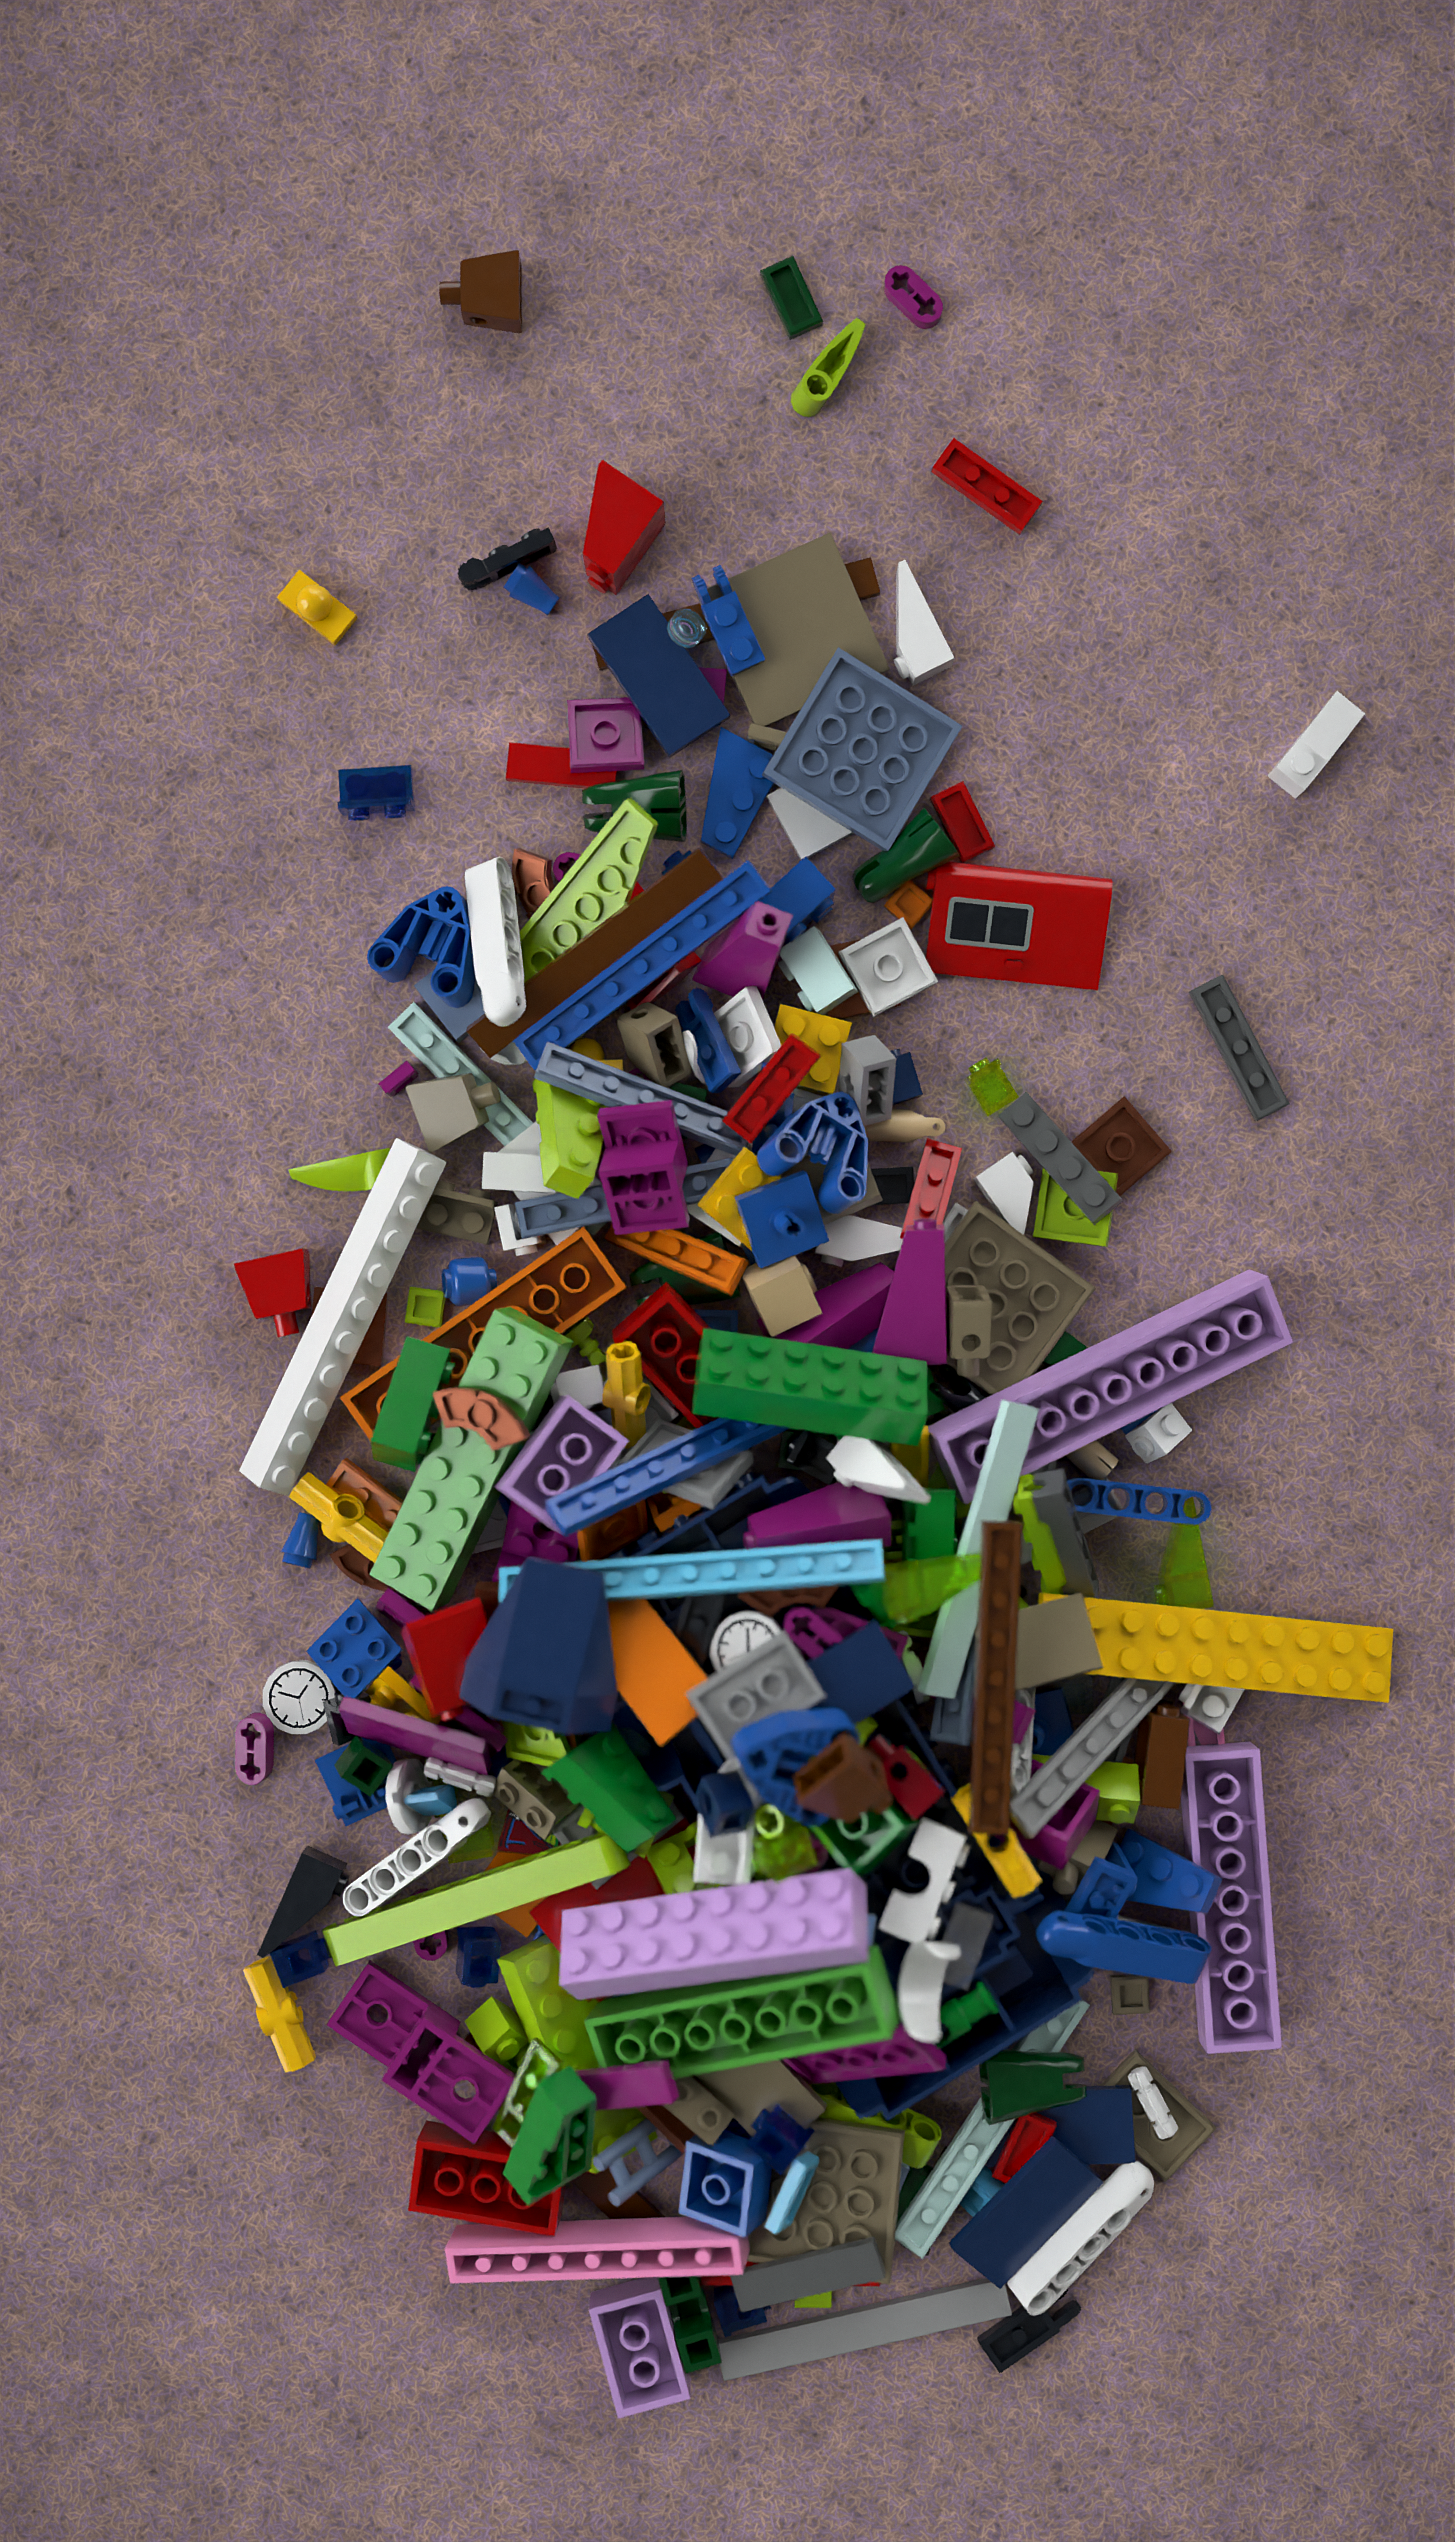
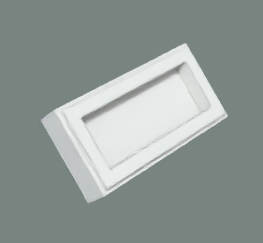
[482,1152,557,1193]

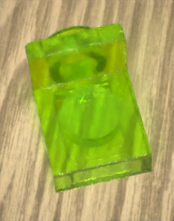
[964,1057,1019,1117]
[752,1825,818,1883]

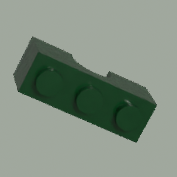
[658,2276,722,2374]

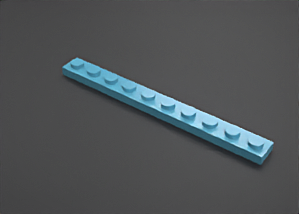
[499,1540,885,1604]

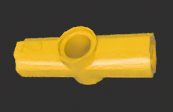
[602,1341,651,1449]
[289,1472,389,1563]
[951,1784,1042,1899]
[243,1955,316,2073]

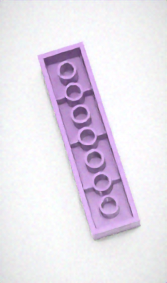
[1181,1742,1282,2054]
[560,1869,868,2000]

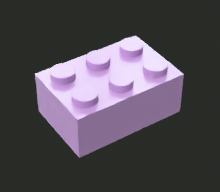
[494,1395,629,1534]
[589,2277,691,2419]

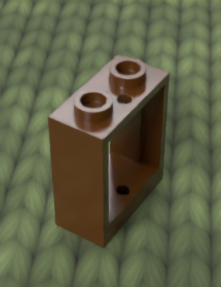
[1133,1700,1190,1810]

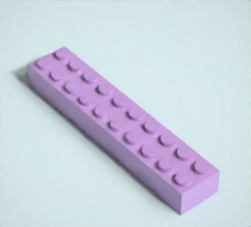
[928,1269,1293,1505]

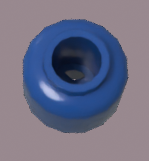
[441,1257,497,1306]

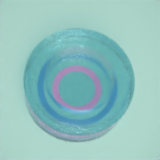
[667,609,706,648]

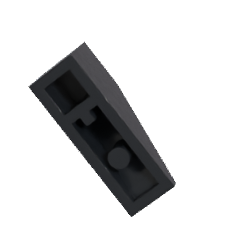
[257,1845,349,1958]

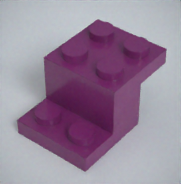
[597,1100,690,1235]

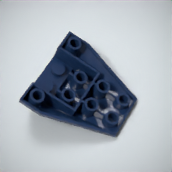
[459,1556,618,1734]

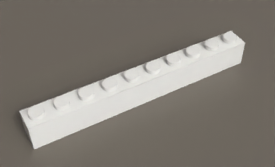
[239,1138,447,1496]

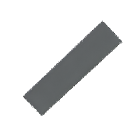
[1189,974,1290,1121]
[730,2236,886,2312]

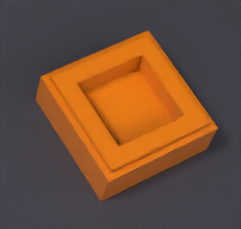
[883,880,933,930]

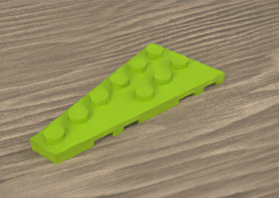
[519,798,658,983]

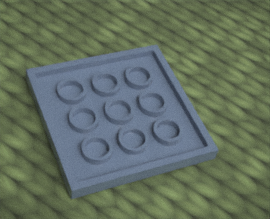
[762,647,962,851]

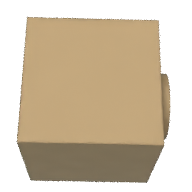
[742,1255,822,1337]

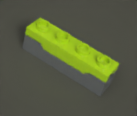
[1013,1469,1099,1598]

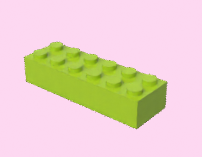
[497,1934,658,2174]

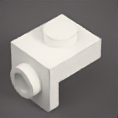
[1125,1403,1192,1463]

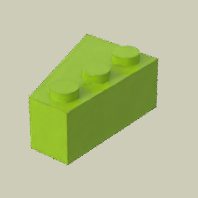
[532,1079,608,1199]

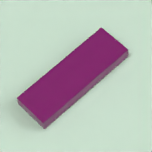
[575,2060,680,2111]

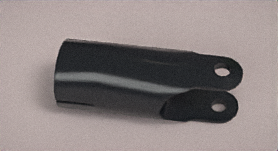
[929,1364,987,1413]

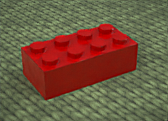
[612,1281,719,1428]
[408,2120,566,2237]

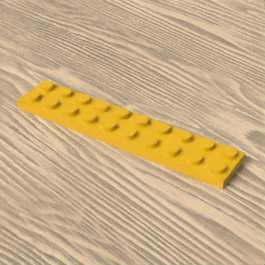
[1038,1593,1393,1703]

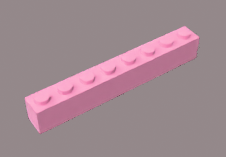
[445,2217,750,2284]

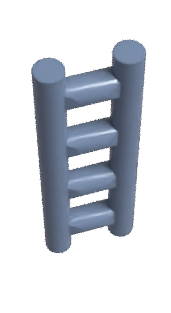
[593,2118,685,2206]

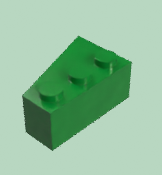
[370,1336,455,1473]
[901,1487,958,1603]
[540,1724,676,1853]
[503,2066,596,2206]

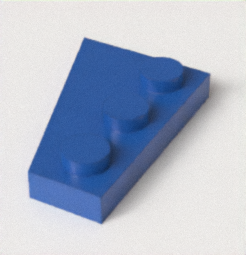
[701,727,774,859]
[1120,1828,1222,1914]

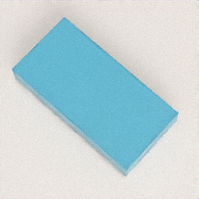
[764,2151,819,2234]

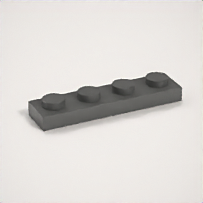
[998,1092,1123,1225]

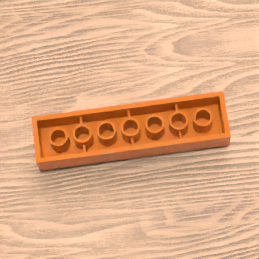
[340,1226,628,1440]

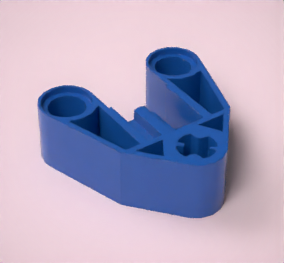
[367,886,476,1008]
[757,1092,868,1214]
[731,1708,860,1826]

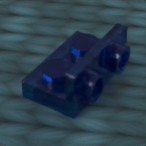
[337,765,415,821]

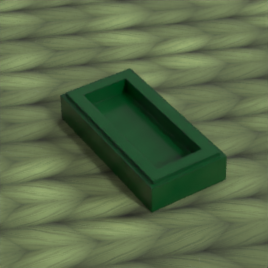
[760,256,823,340]

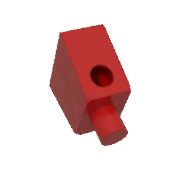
[234,1248,312,1338]

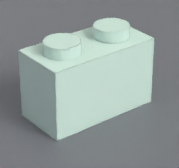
[778,926,859,1015]

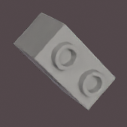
[838,1035,896,1126]

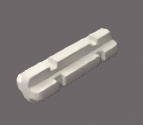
[424,1757,497,1797]
[1128,2066,1178,2139]

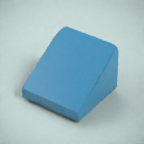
[404,1784,457,1816]
[959,2165,1005,2217]

